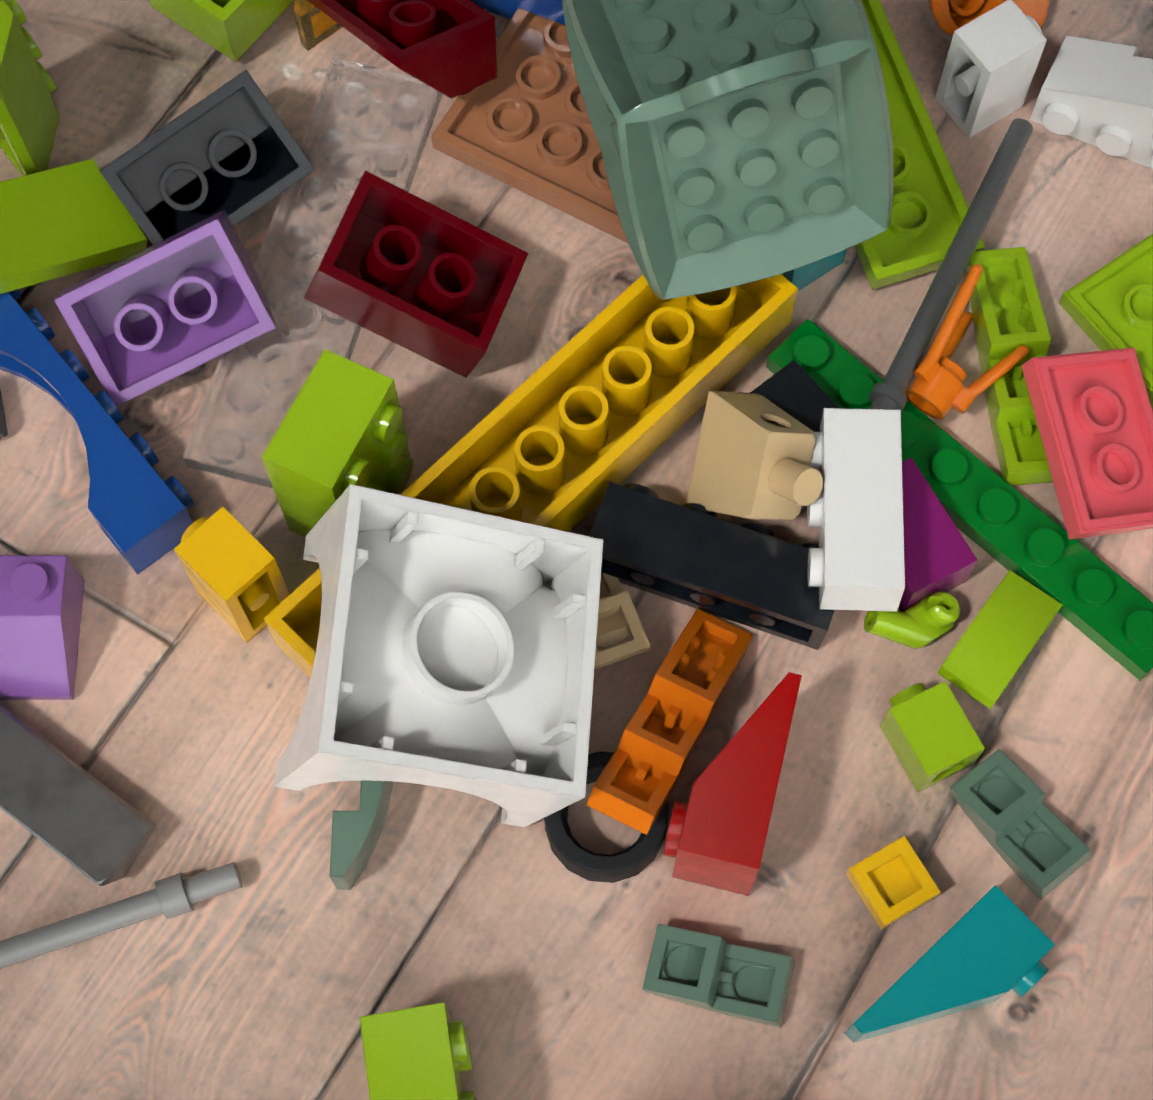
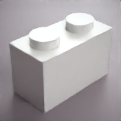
[935,0,1047,138]

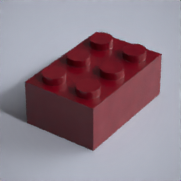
[304,170,529,378]

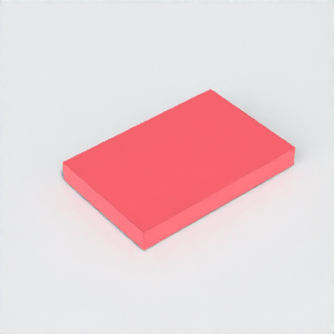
[1021,347,1153,540]

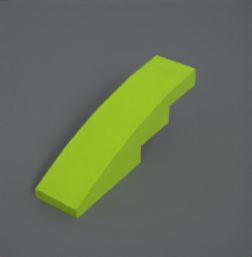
[967,247,1053,486]

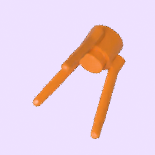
[905,264,1029,420]

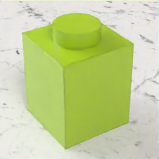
[880,681,985,793]

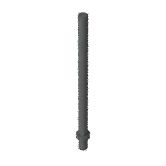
[868,118,1033,412]

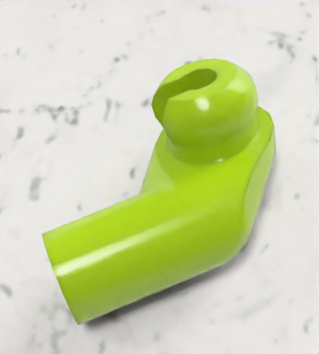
[864,591,960,649]

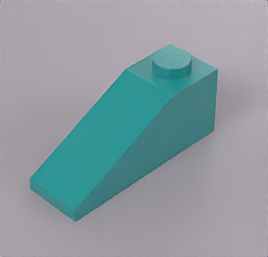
[844,885,1055,1043]

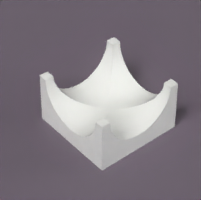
[274,484,603,827]

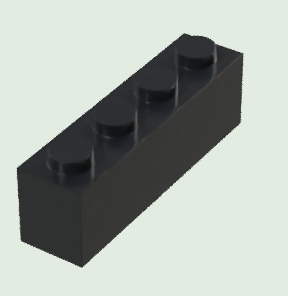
[589,481,834,650]

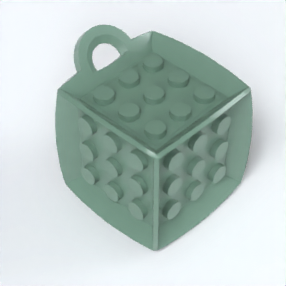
[562,0,894,300]

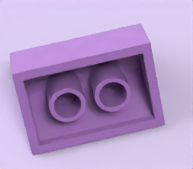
[54,210,277,407]
[0,555,85,700]

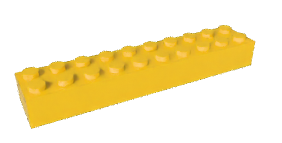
[263,274,798,678]

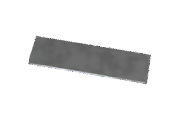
[0,705,156,886]

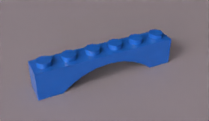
[0,289,195,575]

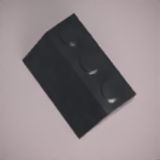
[99,69,315,245]

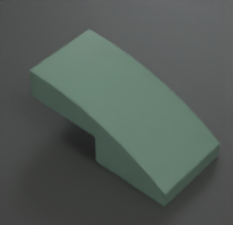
[951,749,1091,900]
[329,780,393,890]
[642,924,795,1028]

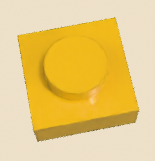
[845,836,941,930]

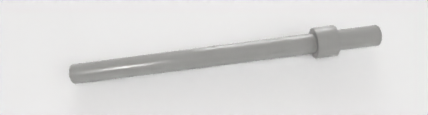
[0,862,242,969]

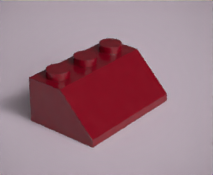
[307,0,497,99]

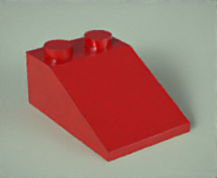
[663,672,802,896]

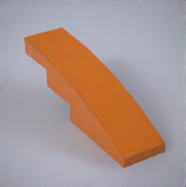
[586,608,754,835]

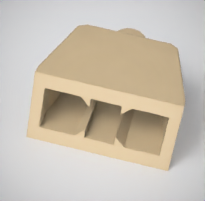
[686,390,823,520]

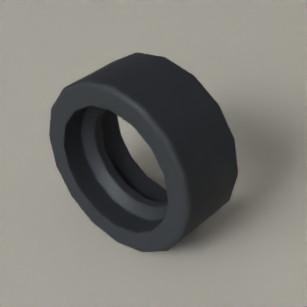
[544,751,669,883]

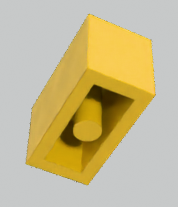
[174,506,290,643]

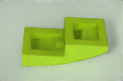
[937,570,1063,709]

